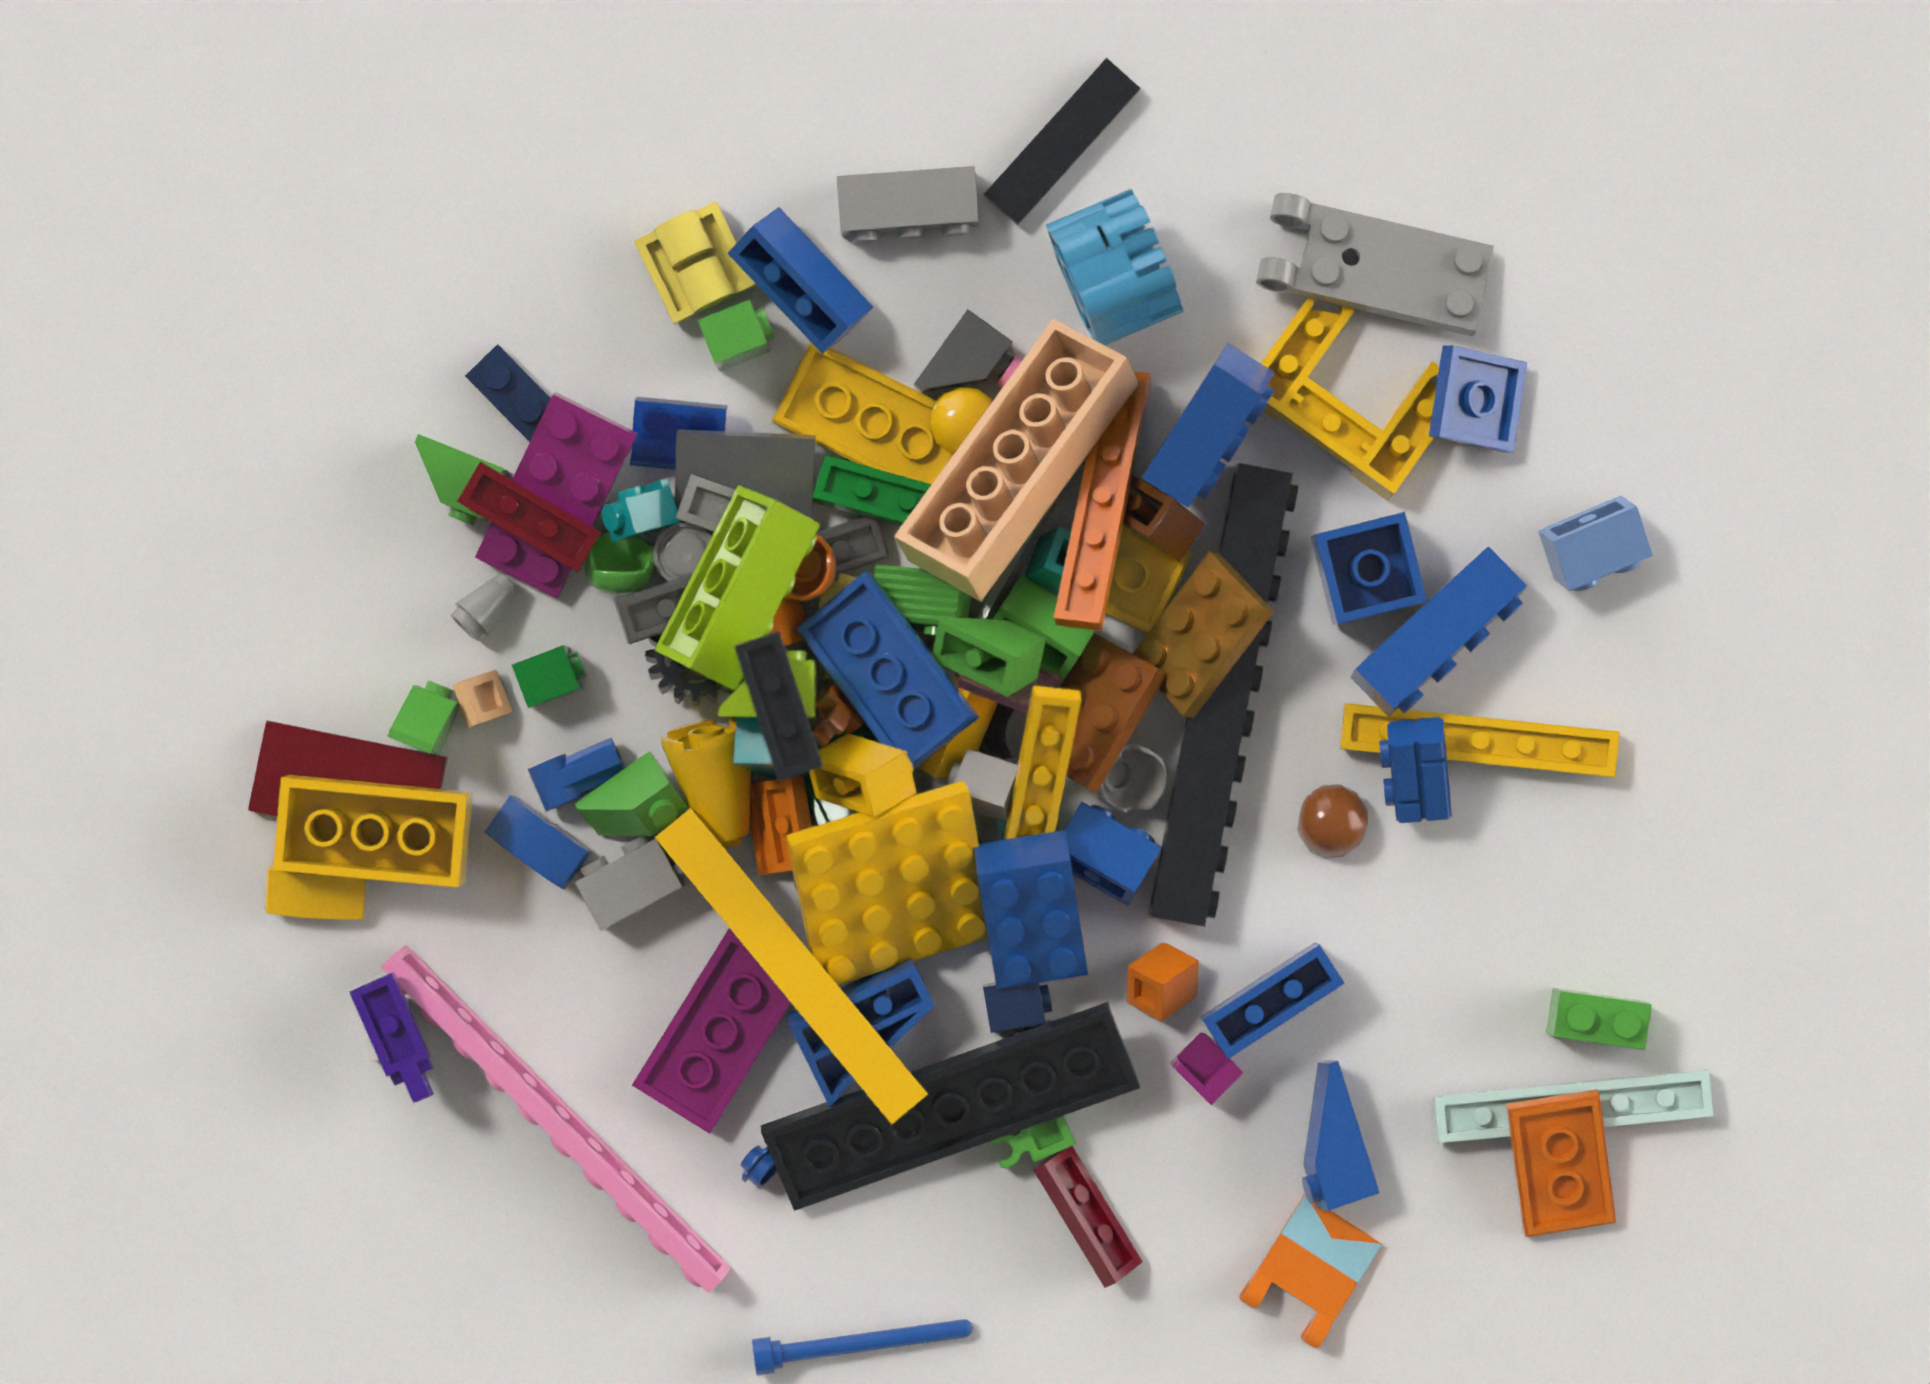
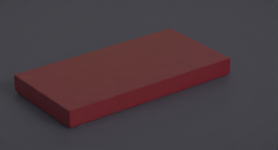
[248,720,448,816]

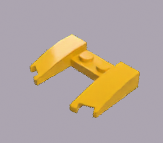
[1261,298,1439,500]

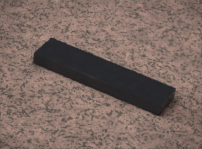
[984,58,1141,226]

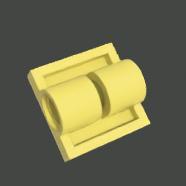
[634,201,757,325]

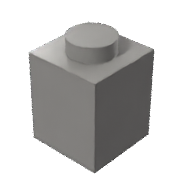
[948,749,1018,822]

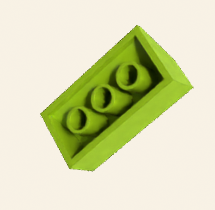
[654,485,820,691]

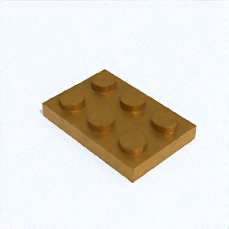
[1133,551,1274,718]

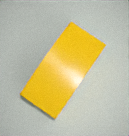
[265,866,366,920]

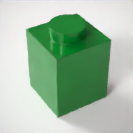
[512,645,587,708]

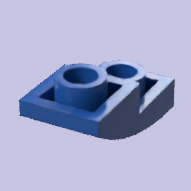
[484,795,591,889]

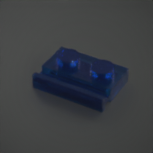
[630,396,728,470]

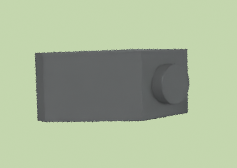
[914,309,1014,392]

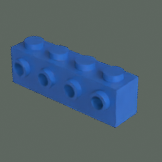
[1350,546,1527,717]

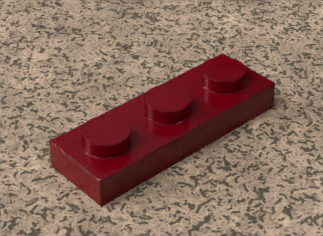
[457,462,601,572]
[1033,1146,1143,1288]

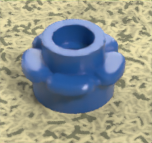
[740,1145,777,1188]

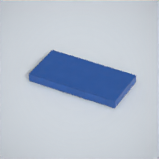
[796,571,979,771]

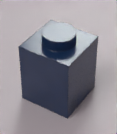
[983,982,1052,1033]

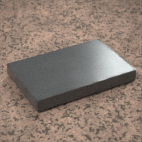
[675,429,816,523]

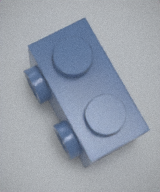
[1538,496,1653,591]

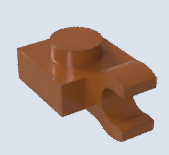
[812,679,864,748]

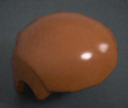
[1297,784,1368,858]

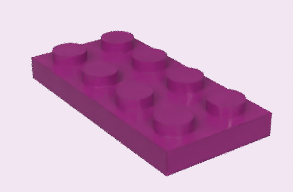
[475,392,638,598]
[632,928,791,1134]

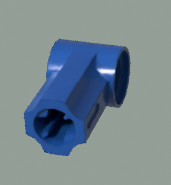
[528,738,625,812]

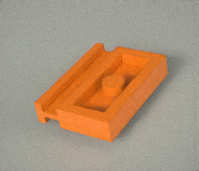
[750,775,812,875]

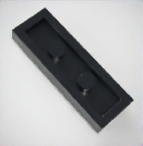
[734,631,824,781]

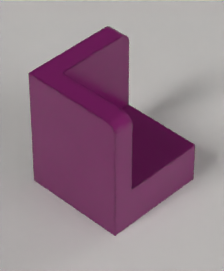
[1170,1032,1244,1105]

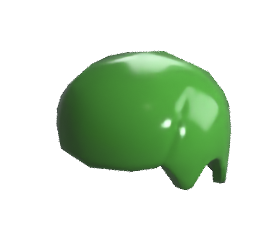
[585,533,654,596]

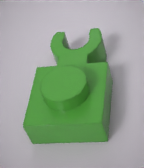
[990,1115,1076,1168]

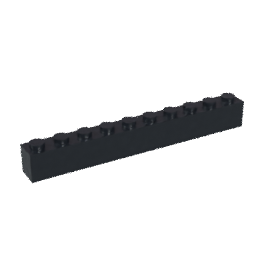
[1148,463,1299,927]

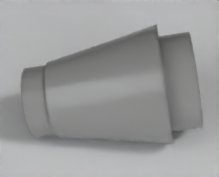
[451,573,519,641]

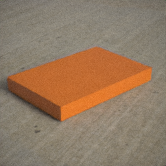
[1506,1089,1616,1237]

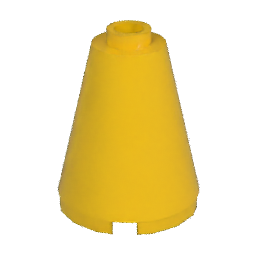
[661,717,751,848]

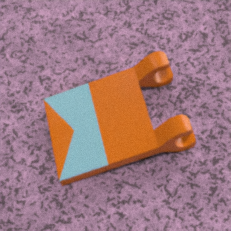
[1239,1194,1382,1348]

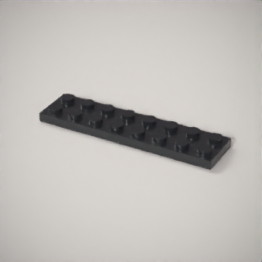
[761,1002,1140,1211]

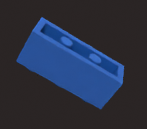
[727,207,874,354]
[1200,942,1345,1059]

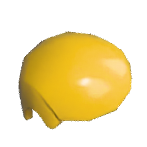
[929,386,993,455]

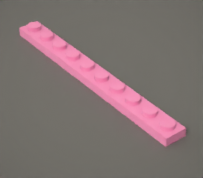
[381,945,731,1293]

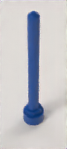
[752,1319,973,1376]

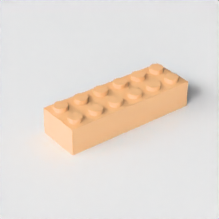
[894,319,1139,602]

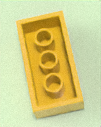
[273,775,473,888]

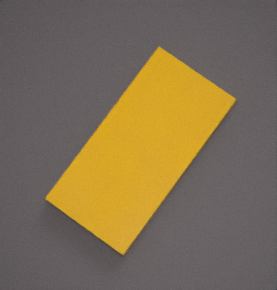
[772,343,953,484]

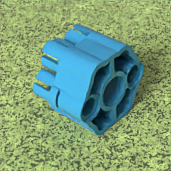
[1046,189,1184,345]

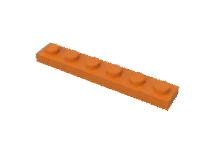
[1054,372,1152,631]

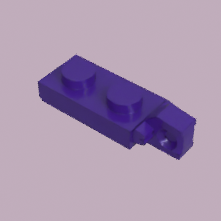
[349,972,434,1103]

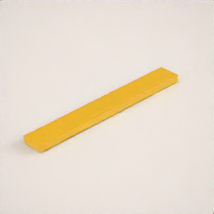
[655,808,928,1124]

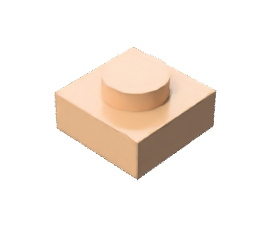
[452,669,513,728]

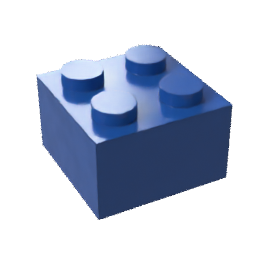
[1311,512,1427,625]

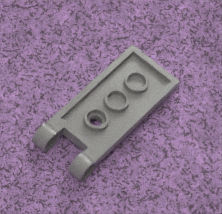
[1256,193,1494,337]

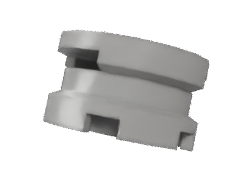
[653,522,712,581]

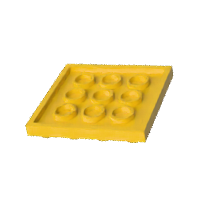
[786,780,988,985]

